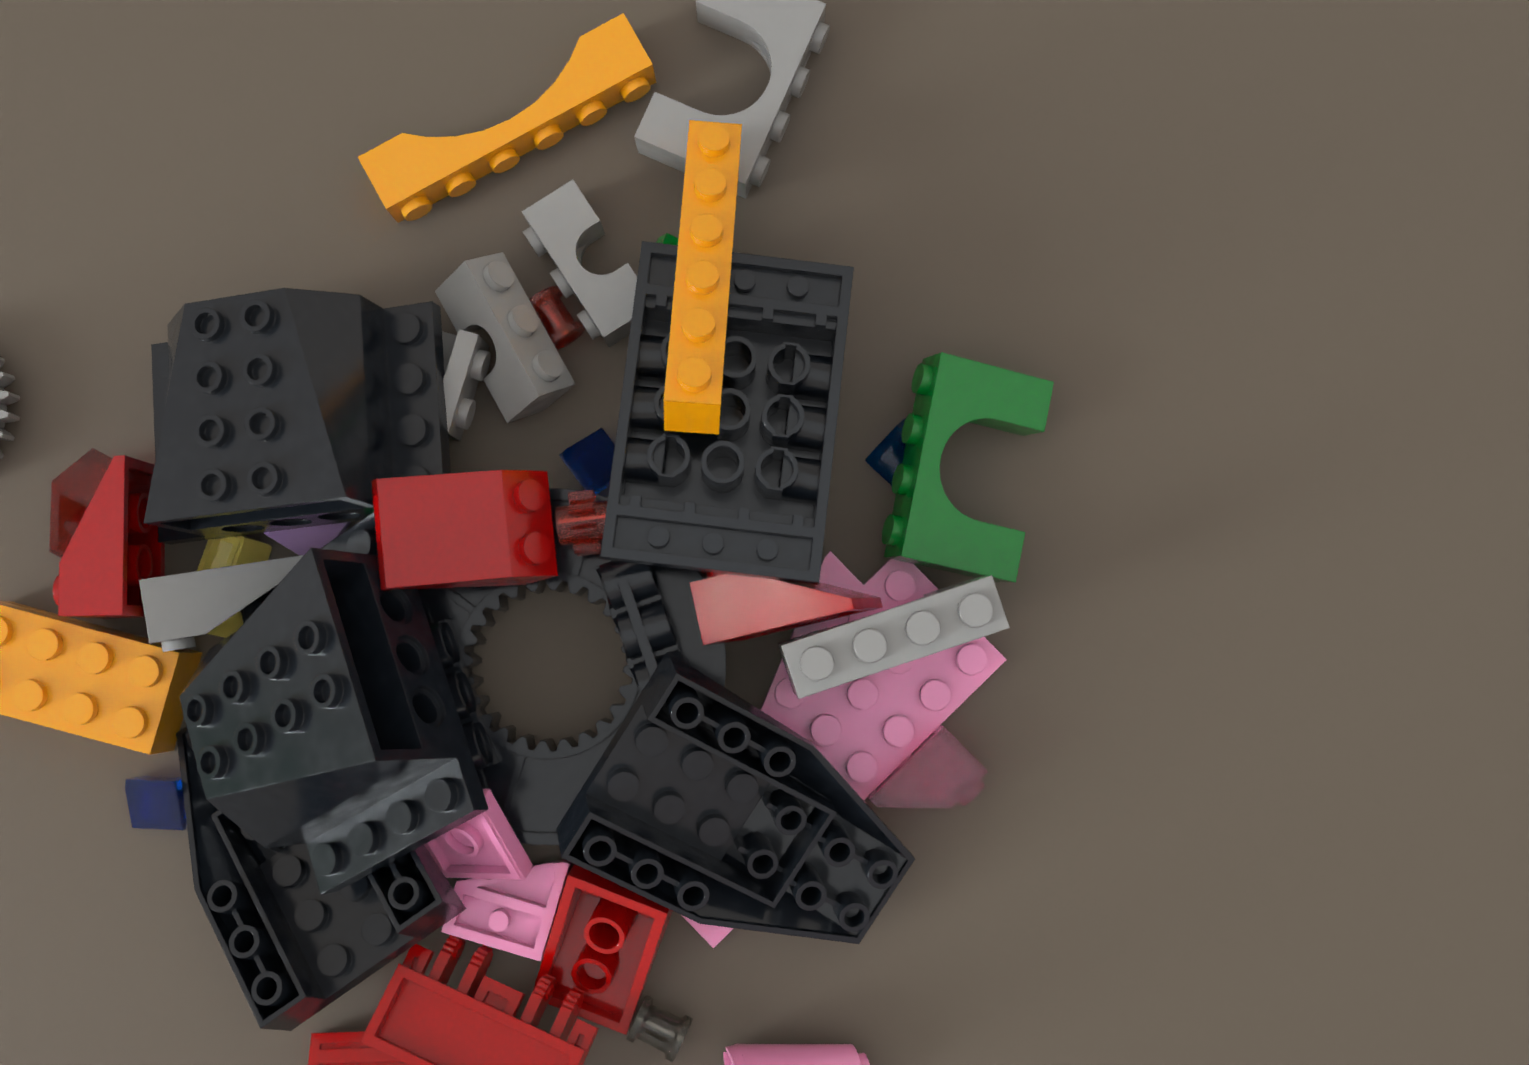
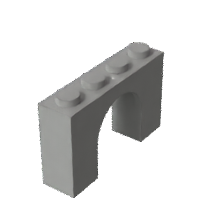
[634,0,830,199]
[778,575,1010,699]

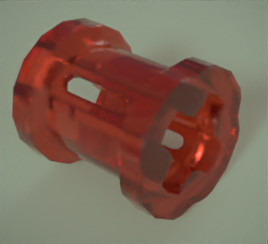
[529,286,585,351]

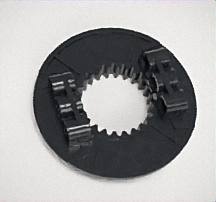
[418,488,726,845]

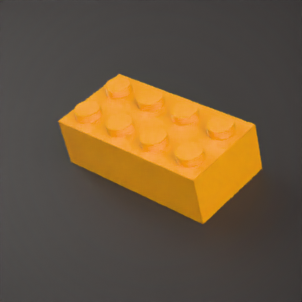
[0,601,202,755]

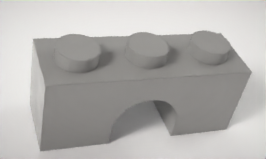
[522,179,637,347]
[435,252,576,423]

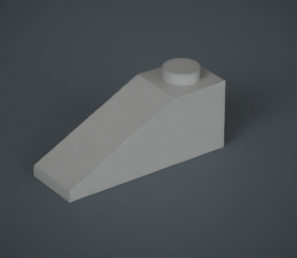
[139,555,304,652]

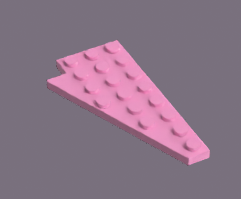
[682,551,1007,948]

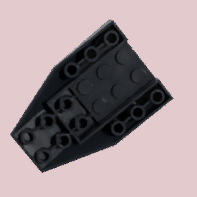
[556,651,915,944]
[176,726,466,1031]

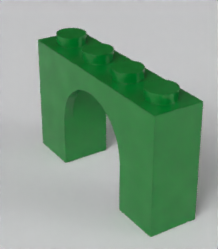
[882,352,1054,582]

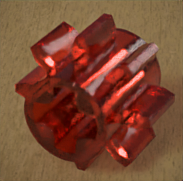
[555,489,608,556]

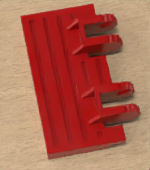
[360,935,599,1065]

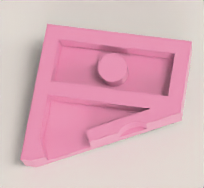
[441,859,572,962]

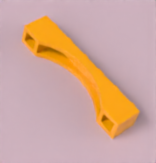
[358,13,656,223]
[664,120,742,435]

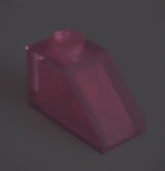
[868,725,988,808]

